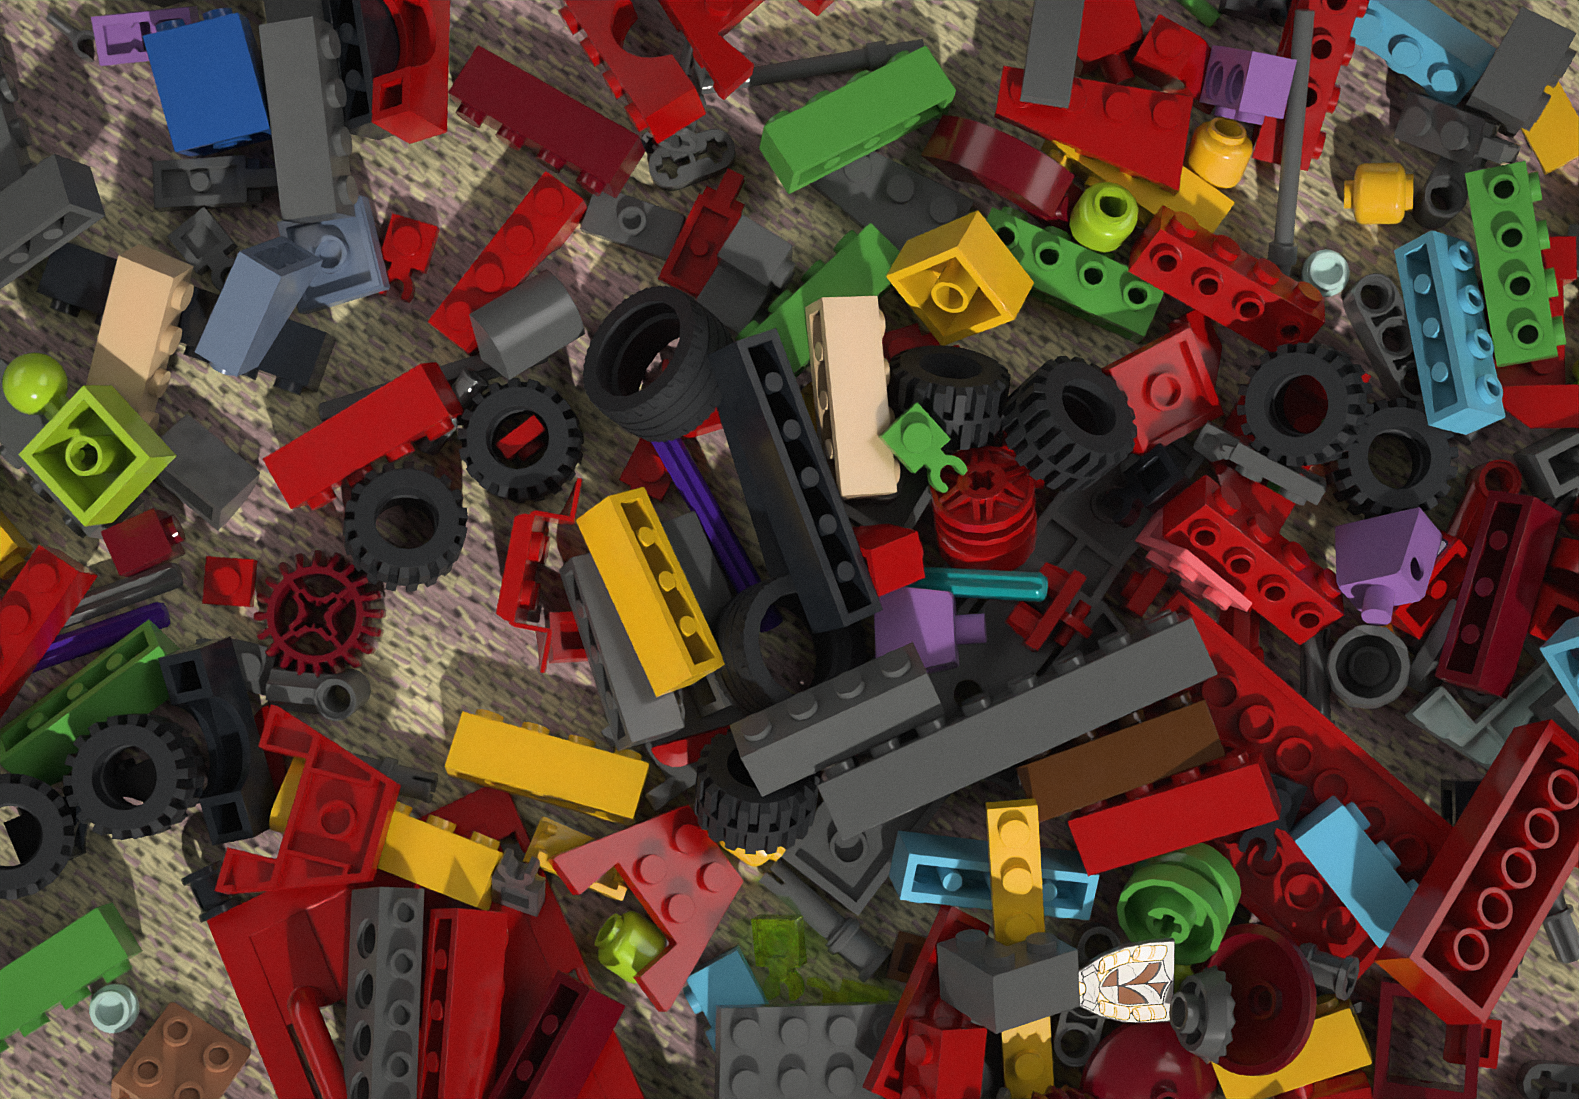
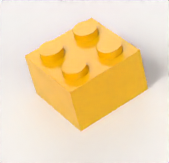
[886,210,1034,346]

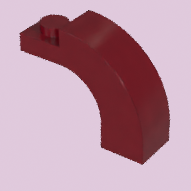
[921,114,1083,235]

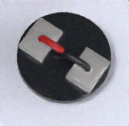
[641,131,661,154]

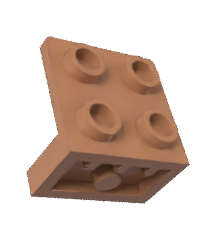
[111,1002,251,1099]

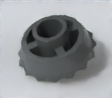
[1169,965,1236,1064]

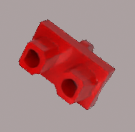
[1005,562,1093,653]

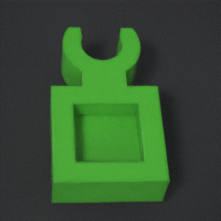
[878,402,968,493]

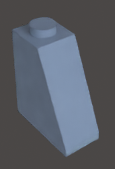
[195,236,323,377]

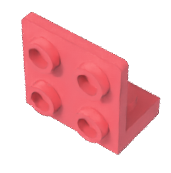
[1135,497,1253,612]

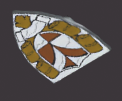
[1078,938,1175,1023]

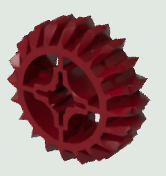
[254,550,386,678]

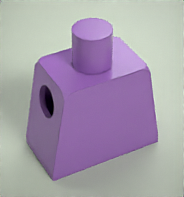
[1335,507,1443,626]
[874,587,987,674]

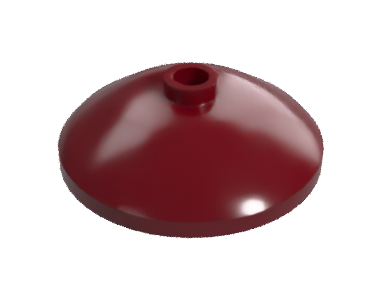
[1193,923,1317,1076]
[1079,1021,1219,1099]

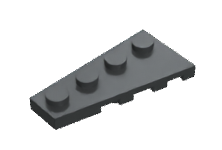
[809,151,974,251]

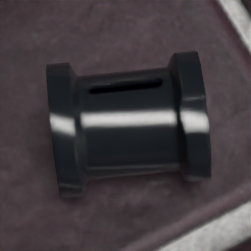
[181,860,241,923]

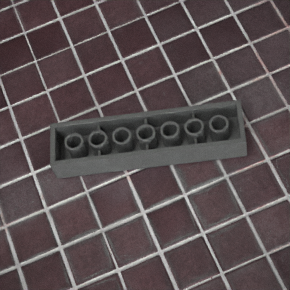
[817,609,1218,841]

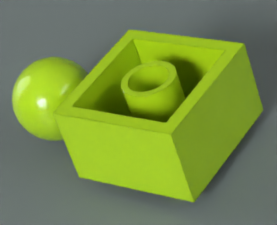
[2,352,177,527]

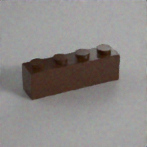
[1015,690,1226,823]

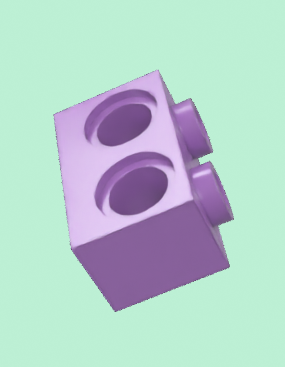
[91,6,200,66]
[1199,45,1297,125]

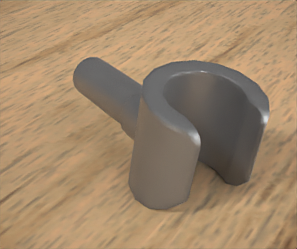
[46,12,95,62]

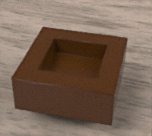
[885,928,927,983]

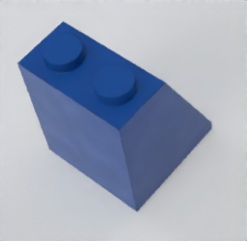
[143,8,272,158]

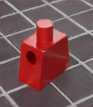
[1074,0,1144,86]

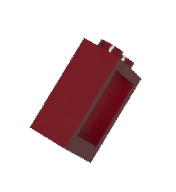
[1373,977,1482,1099]

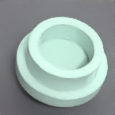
[1301,249,1350,297]
[89,984,139,1033]

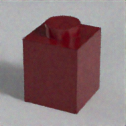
[101,508,186,577]

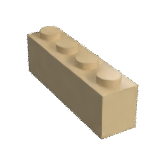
[86,244,194,431]
[805,296,900,500]

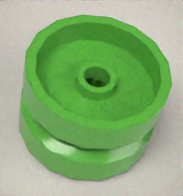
[1116,843,1242,966]

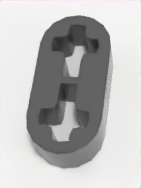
[648,129,736,191]
[1516,1059,1579,1099]

